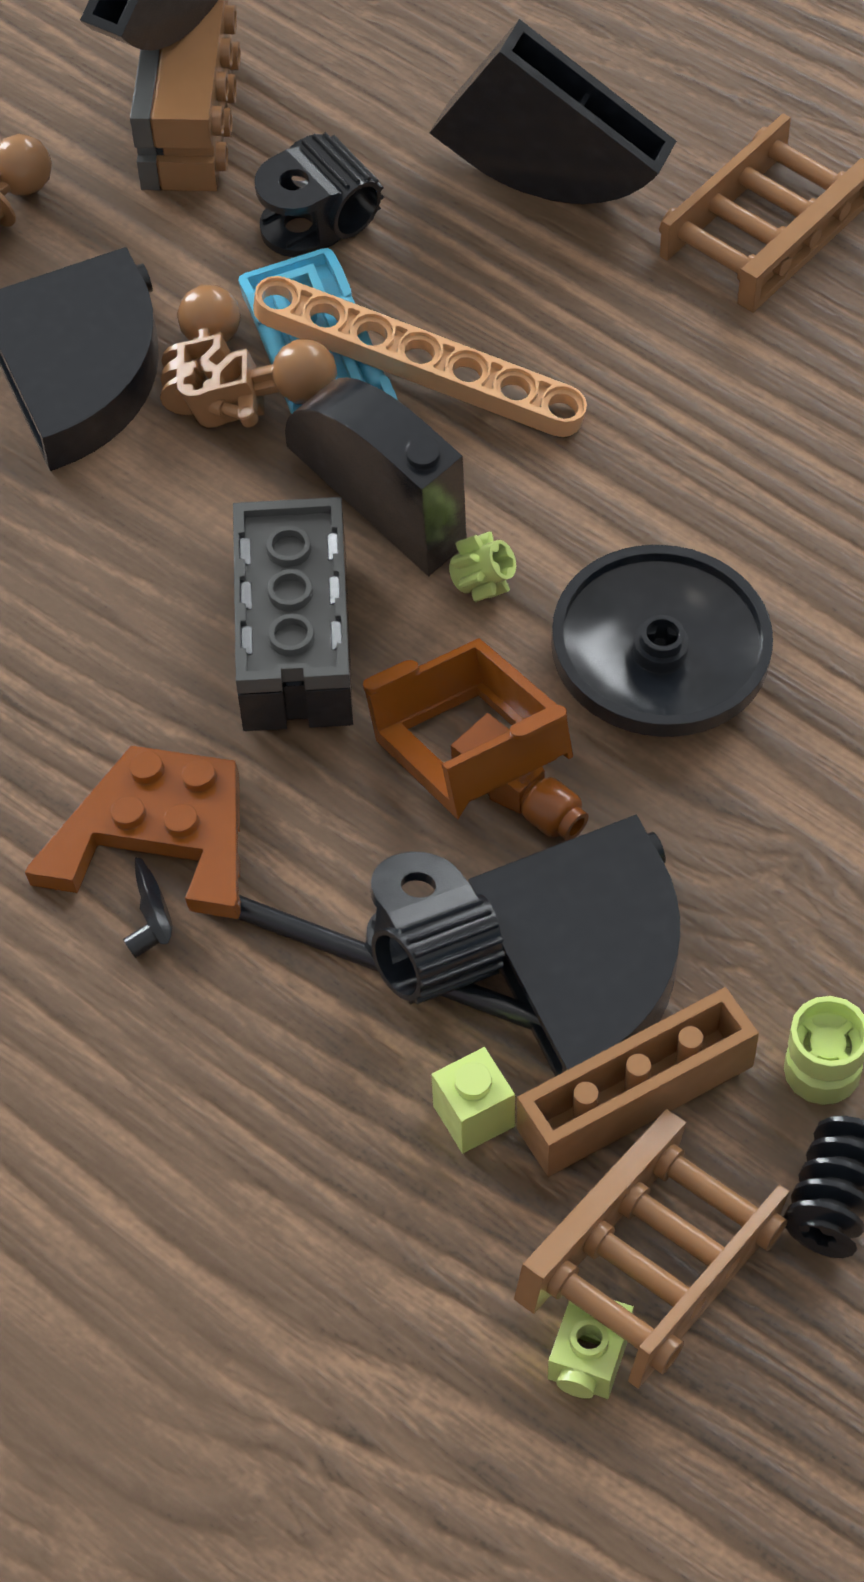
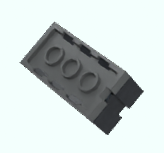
[233,497,353,731]

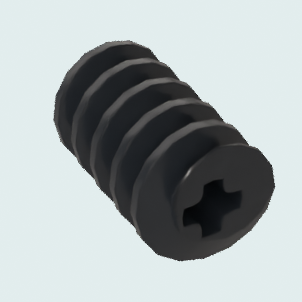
[783,1116,864,1258]

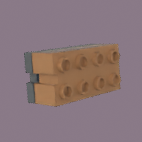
[130,0,241,191]

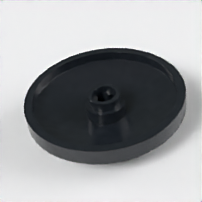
[551,545,773,737]

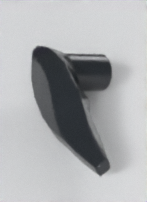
[123,857,173,958]

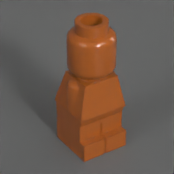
[451,712,589,841]

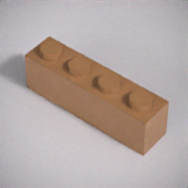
[517,987,759,1177]

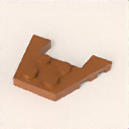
[25,746,241,919]

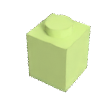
[432,1047,515,1154]

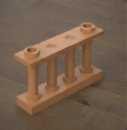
[659,113,864,313]
[514,1109,790,1389]

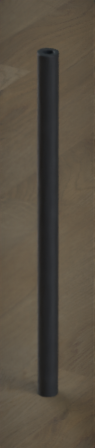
[239,895,541,1030]

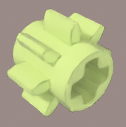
[449,532,516,602]

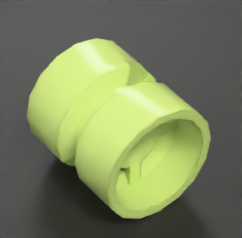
[784,996,864,1105]

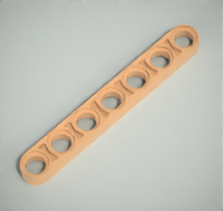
[253,276,587,437]

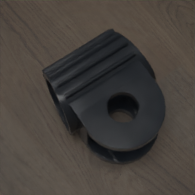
[254,132,384,257]
[366,852,505,1005]

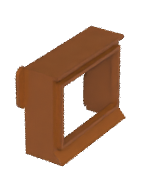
[363,638,573,820]

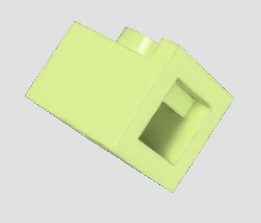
[548,1300,634,1399]

